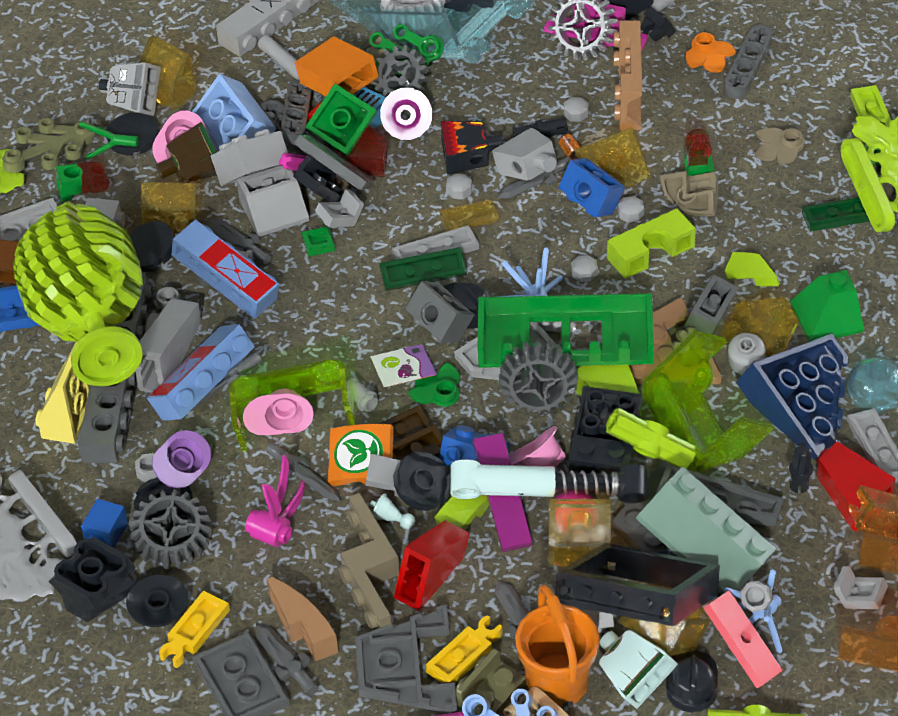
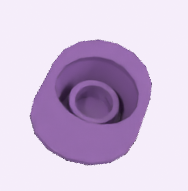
[152,430,211,488]

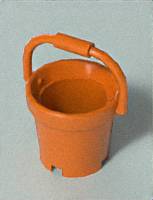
[515,584,600,707]

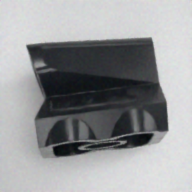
[48,536,136,622]

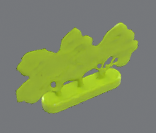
[841,115,898,233]

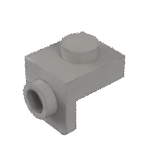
[315,189,364,228]
[834,566,888,609]

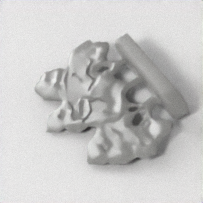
[0,469,77,601]

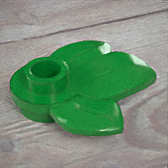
[408,363,460,407]

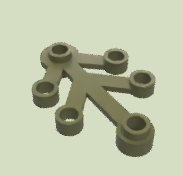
[2,118,96,173]

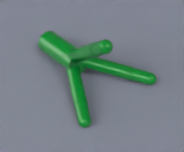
[79,122,139,160]

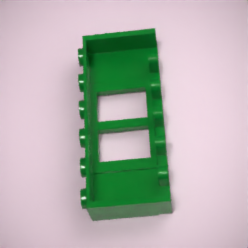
[477,293,654,368]

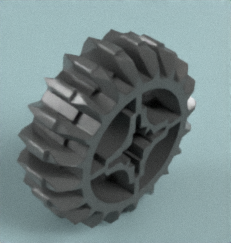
[499,339,578,416]
[129,489,212,570]

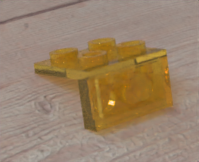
[717,297,799,358]

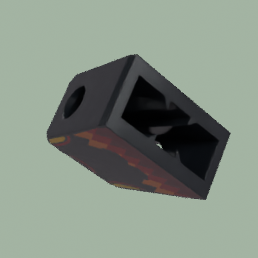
[440,121,503,175]

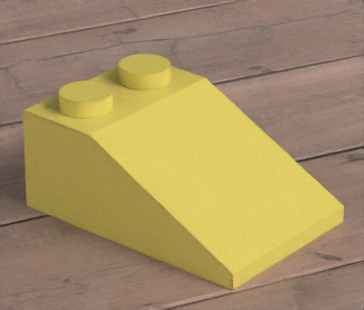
[36,342,90,444]

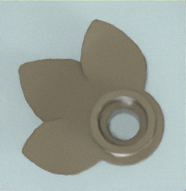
[755,128,805,165]

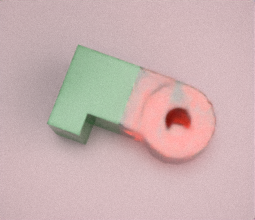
[684,129,715,176]
[56,162,110,202]

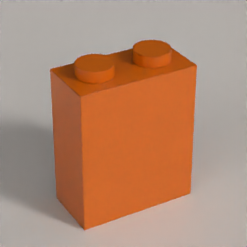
[294,36,379,96]

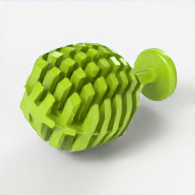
[13,201,143,386]

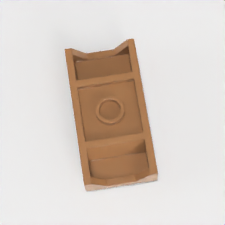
[613,21,642,130]

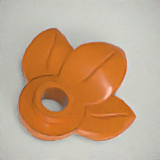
[686,32,736,73]

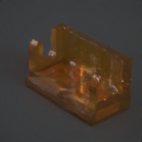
[849,486,898,540]

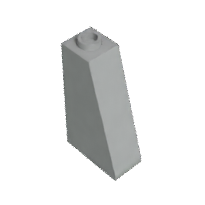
[135,298,201,393]

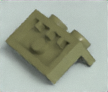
[455,648,526,715]

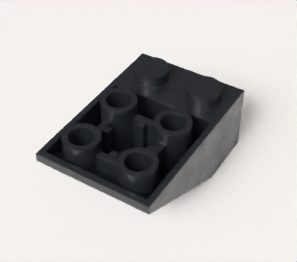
[569,386,642,474]

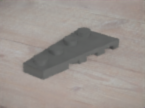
[655,464,784,527]

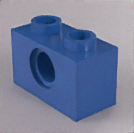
[558,158,625,217]

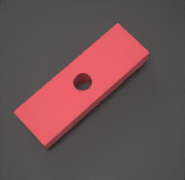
[703,590,783,688]

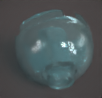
[847,356,898,414]

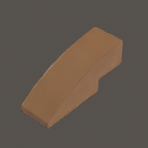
[267,577,338,661]

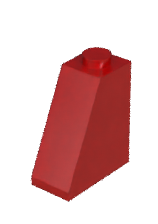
[816,441,896,532]
[393,520,470,611]

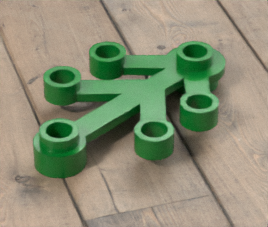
[369,24,444,93]

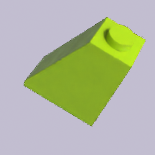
[575,365,641,416]

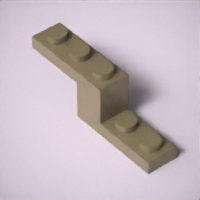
[338,493,399,630]

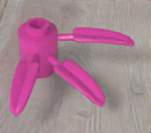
[245,455,305,548]

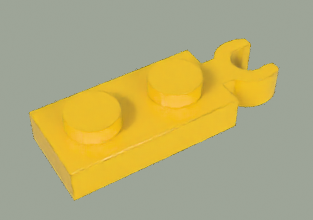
[159,591,230,668]
[425,615,502,684]

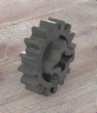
[373,45,429,97]

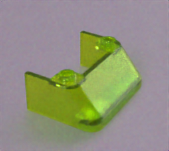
[642,330,774,472]
[229,359,357,452]

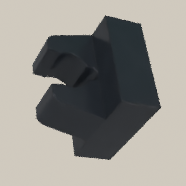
[641,6,676,41]

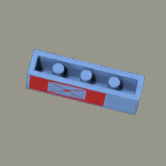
[171,219,279,319]
[147,324,255,420]

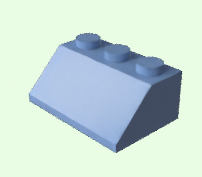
[192,74,277,152]

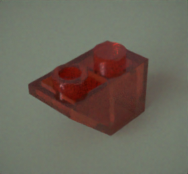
[347,125,388,177]

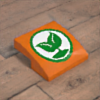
[328,424,393,486]

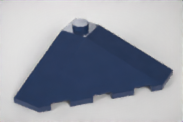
[736,334,848,461]

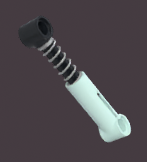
[450,460,648,504]

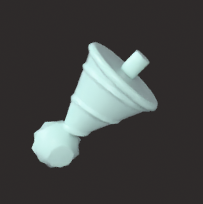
[370,493,416,530]

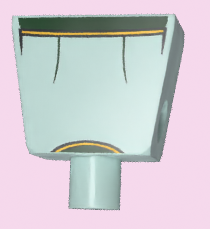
[599,630,678,709]

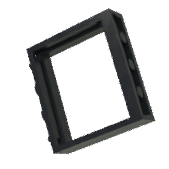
[555,543,720,627]

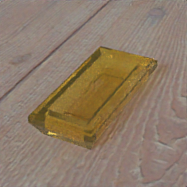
[439,200,499,231]

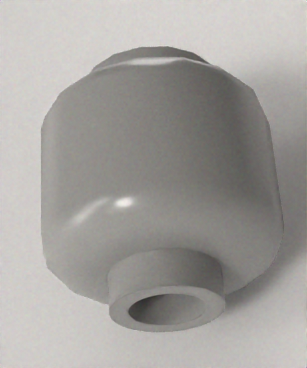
[728,333,765,375]

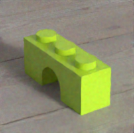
[607,209,696,279]

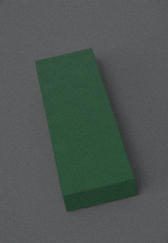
[802,197,870,232]
[379,247,467,291]

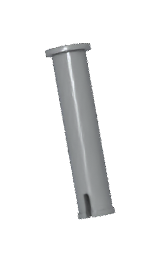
[258,35,299,80]

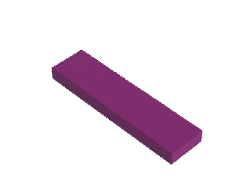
[473,433,532,552]

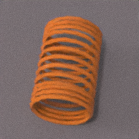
[559,134,583,160]

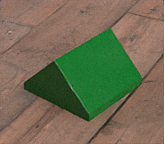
[305,84,378,156]

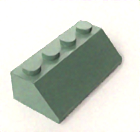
[636,466,776,595]

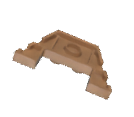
[629,298,722,384]

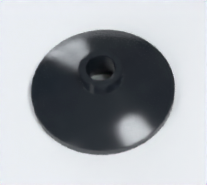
[126,575,188,627]

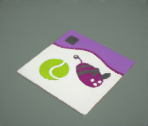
[370,344,437,388]

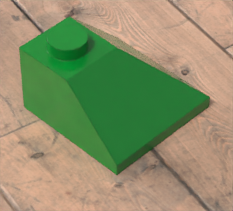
[790,270,864,342]

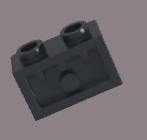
[293,155,342,202]

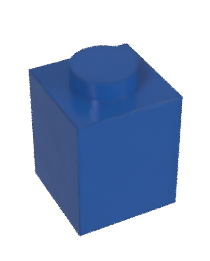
[81,499,128,548]

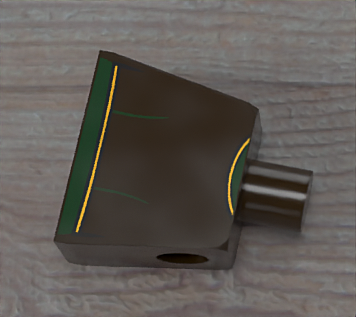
[155,122,217,184]

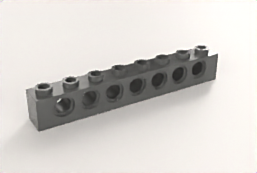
[78,273,153,463]

